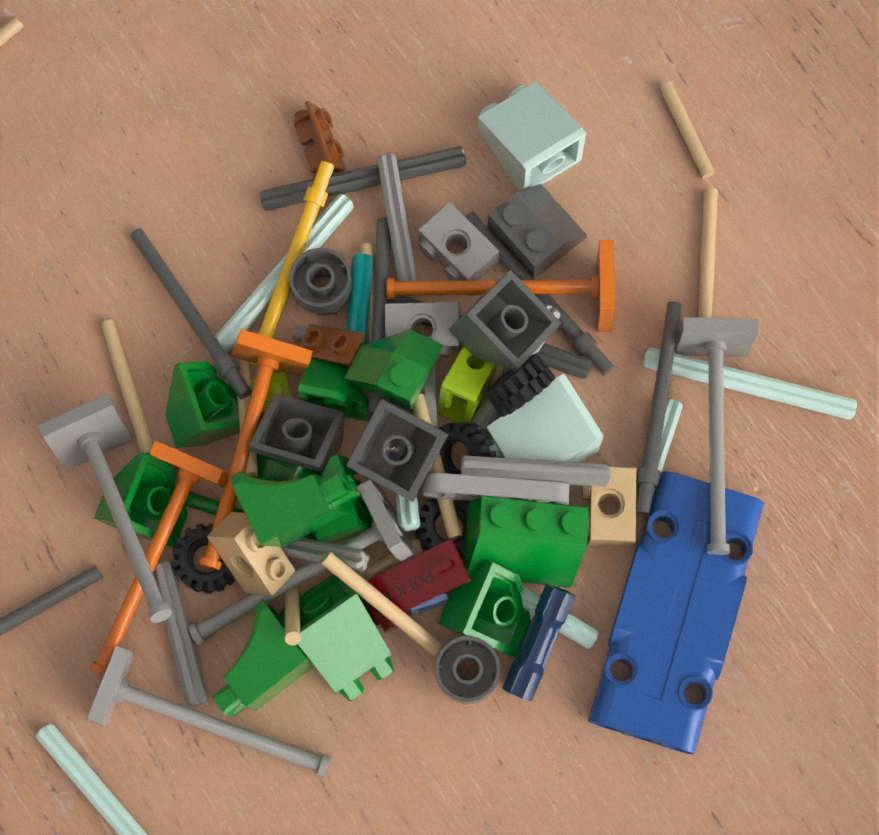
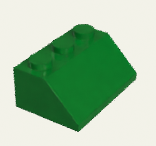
[464,496,588,588]

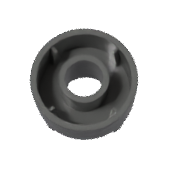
[289,248,352,316]
[435,636,500,705]

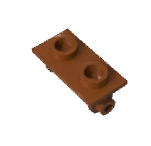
[293,101,346,174]
[298,324,367,366]

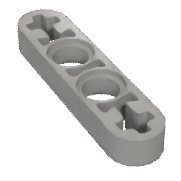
[423,473,569,505]

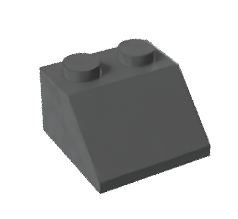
[488,184,587,279]
[448,270,561,371]
[248,393,345,472]
[346,399,449,502]

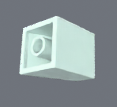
[477,81,586,191]
[486,374,604,463]

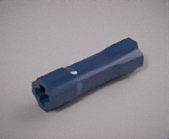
[502,583,576,701]

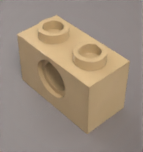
[582,467,636,547]
[207,512,296,596]

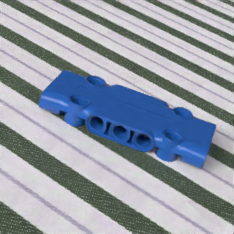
[588,471,764,755]

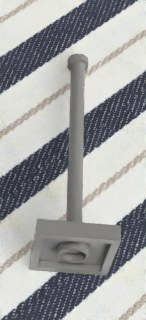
[675,317,758,555]
[38,394,173,623]
[188,479,417,645]
[86,646,331,778]

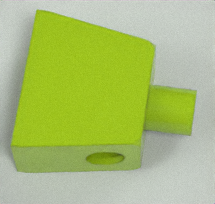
[437,346,497,423]

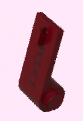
[361,539,471,632]

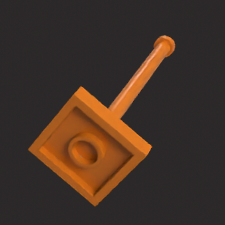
[387,240,615,332]
[198,329,313,570]
[89,440,228,676]

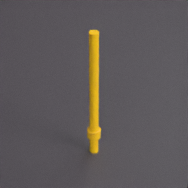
[249,161,334,367]

